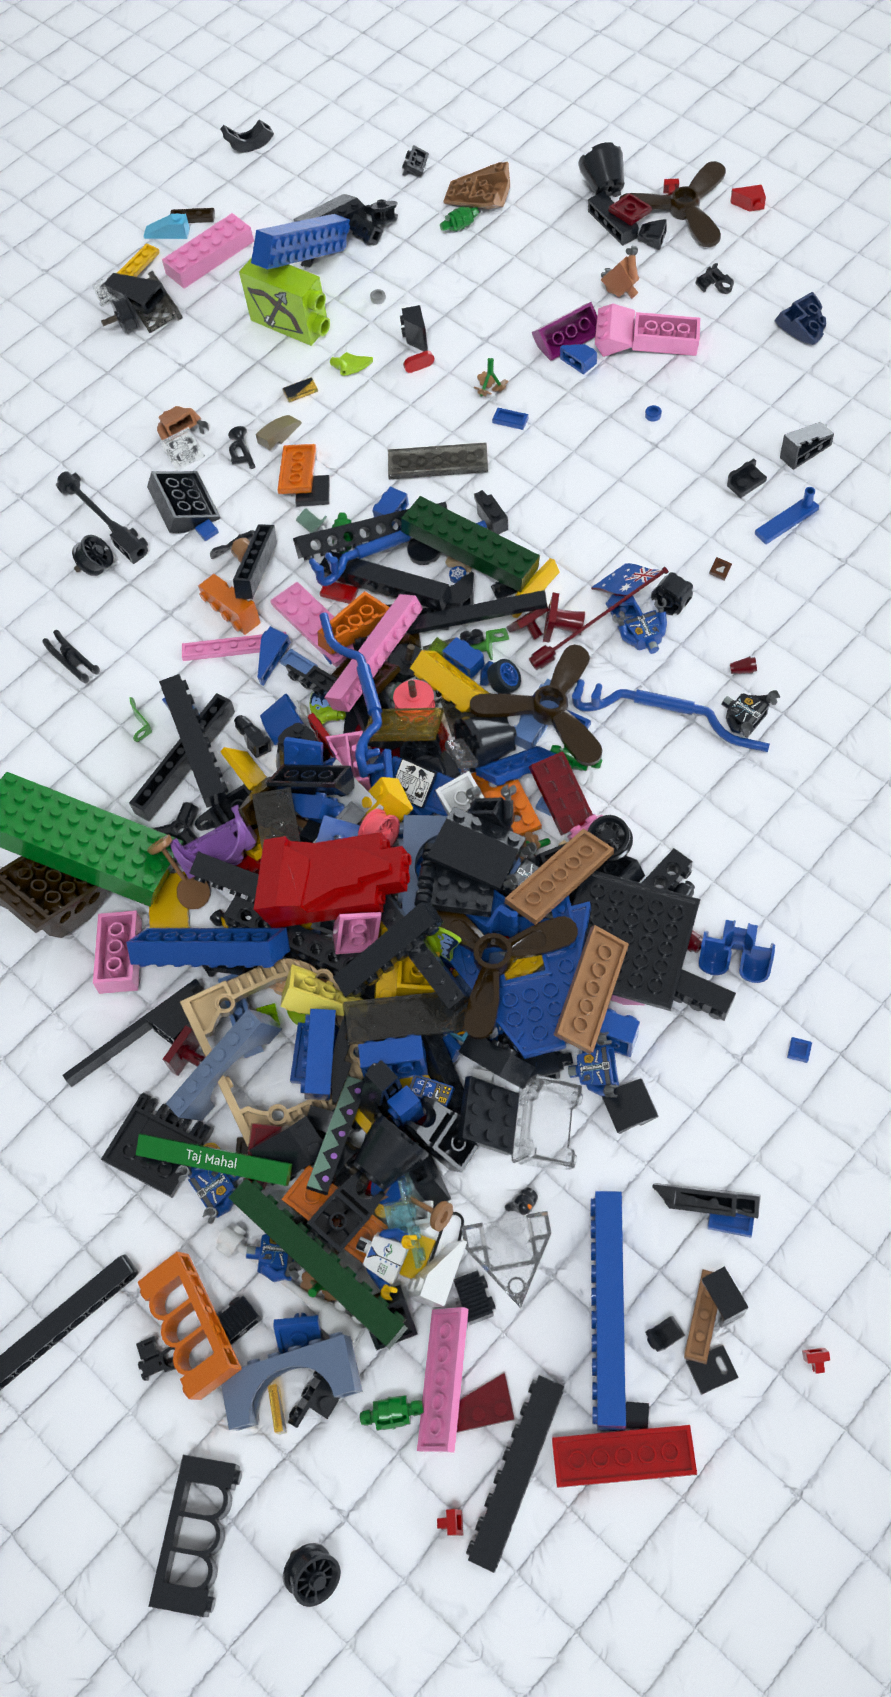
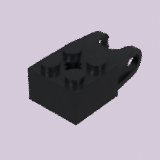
[195,784,267,833]
[404,1096,479,1173]
[305,1170,385,1256]

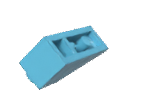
[144,214,190,239]

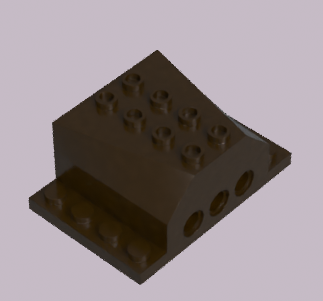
[0,856,108,938]

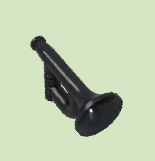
[228,426,256,469]

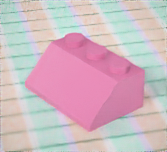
[595,303,635,357]

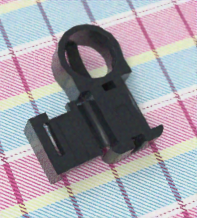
[695,263,734,294]
[136,1336,176,1381]

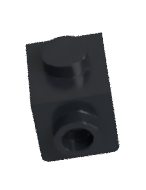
[645,1316,686,1352]

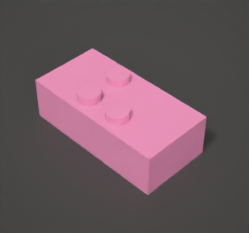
[632,312,701,356]
[93,910,142,994]

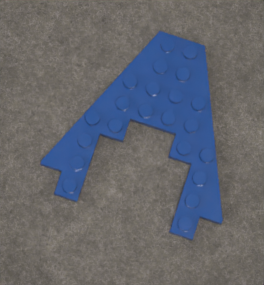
[448,895,591,1059]

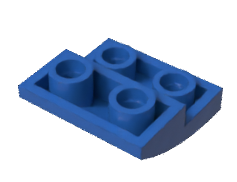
[260,694,304,745]

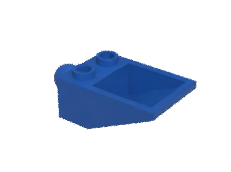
[276,792,345,824]

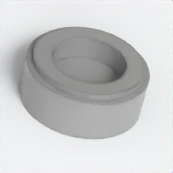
[370,289,386,304]

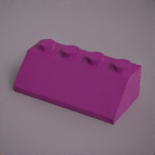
[531,302,597,361]

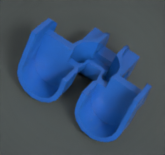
[698,920,776,983]

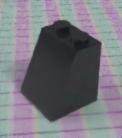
[144,991,195,1045]

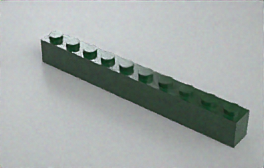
[228,1178,408,1350]

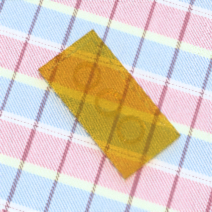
[366,708,444,741]

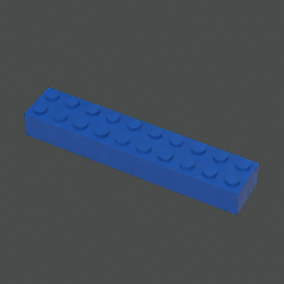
[251,214,350,270]
[590,1191,626,1431]

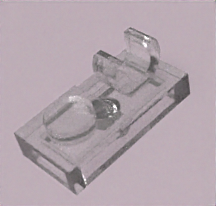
[445,739,478,774]

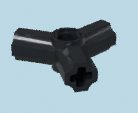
[152,802,200,852]

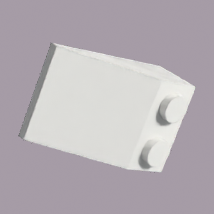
[435,771,484,815]
[407,1240,467,1307]

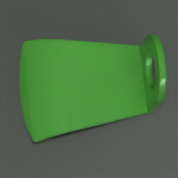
[129,697,152,742]

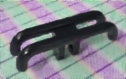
[42,629,100,683]

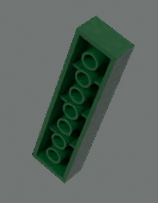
[401,496,540,592]

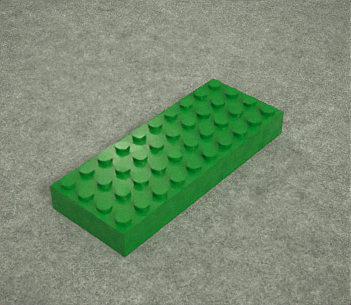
[0,771,183,907]

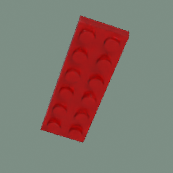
[552,1425,698,1488]

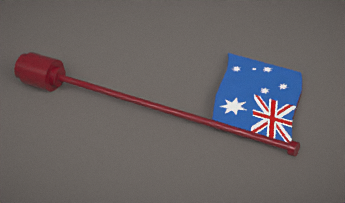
[528,563,669,670]

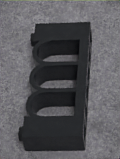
[148,1455,242,1617]

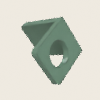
[296,508,327,533]

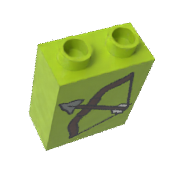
[239,258,330,346]

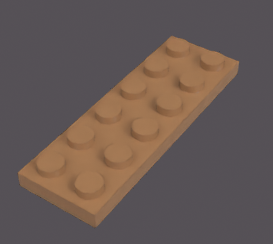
[505,828,614,925]
[554,925,629,1054]

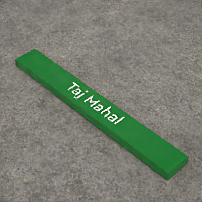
[136,1134,292,1186]

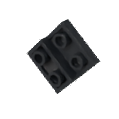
[602,1079,659,1134]

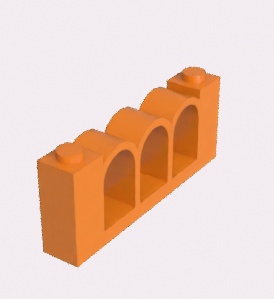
[138,1252,242,1400]

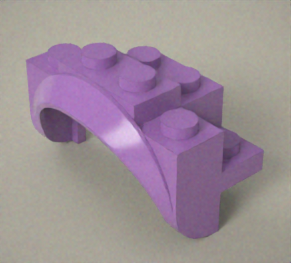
[170,805,257,879]

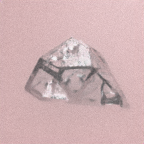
[461,1211,552,1309]

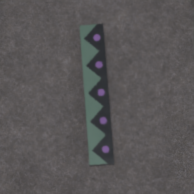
[306,1076,364,1195]

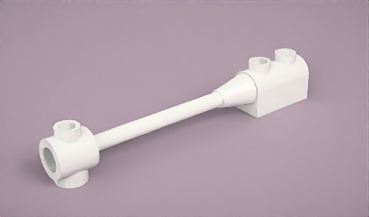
[216,1224,366,1349]

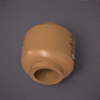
[231,538,250,563]

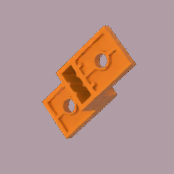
[471,772,542,836]

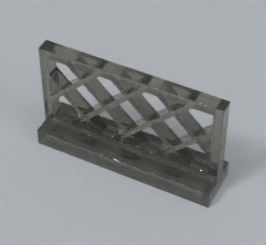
[135,270,183,333]

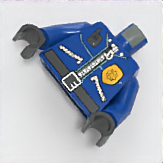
[612,598,667,654]
[568,1032,619,1098]
[175,1165,241,1224]
[246,1215,305,1282]

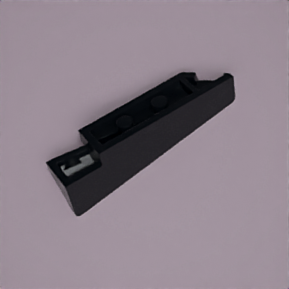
[652,1183,761,1219]

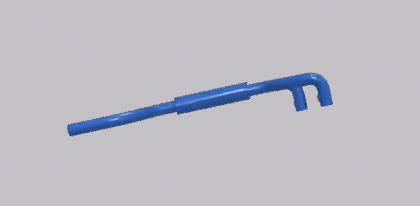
[309,520,487,586]
[319,612,384,778]
[572,679,770,753]

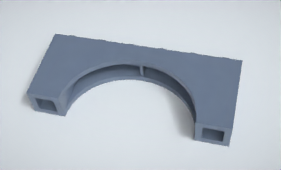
[398,815,448,914]
[166,1009,282,1121]
[221,1332,363,1431]

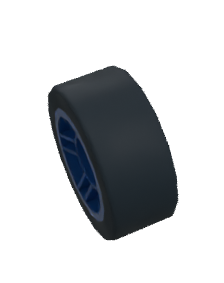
[487,659,521,694]

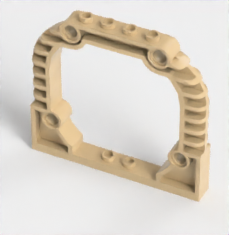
[180,959,369,1147]

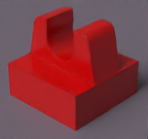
[663,178,679,195]
[802,1348,831,1374]
[437,1509,464,1536]

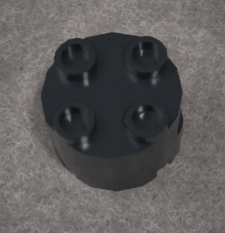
[651,572,693,616]

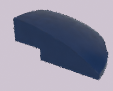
[774,291,827,346]

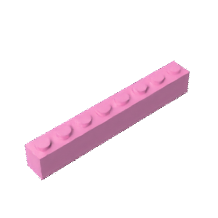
[325,594,423,712]

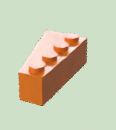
[198,574,261,635]
[317,591,390,655]

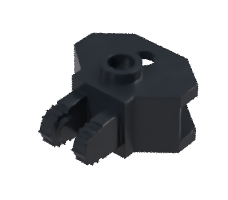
[365,199,398,225]

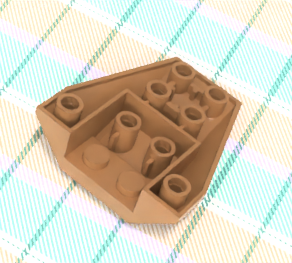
[443,161,510,209]

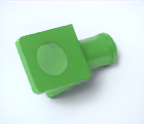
[470,628,509,660]

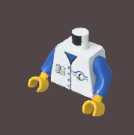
[356,1228,417,1300]

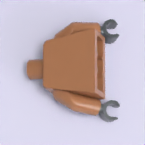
[601,245,639,299]
[157,406,209,443]

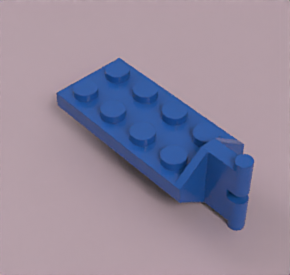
[464,890,519,938]

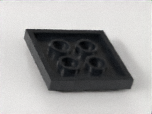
[457,1076,519,1155]

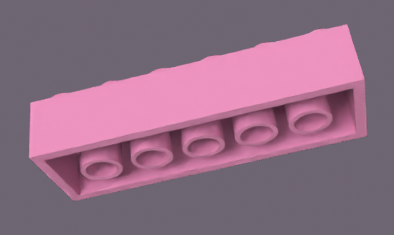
[162,213,254,289]

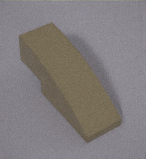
[255,415,302,450]

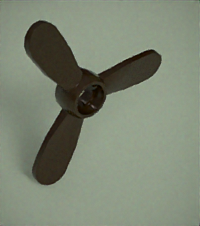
[619,161,726,248]
[469,644,603,766]
[436,910,578,1040]

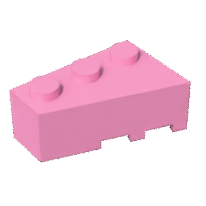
[326,731,371,791]

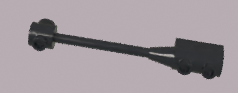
[55,471,148,565]

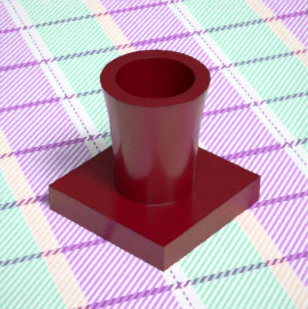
[542,592,585,643]

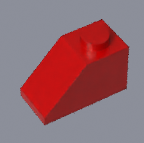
[730,184,766,212]

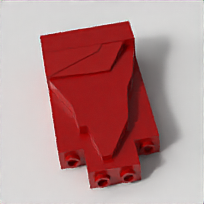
[254,832,412,928]

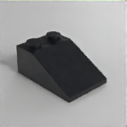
[249,1113,323,1186]

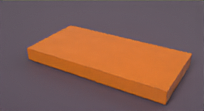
[277,444,317,494]

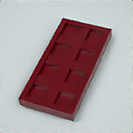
[529,751,593,836]

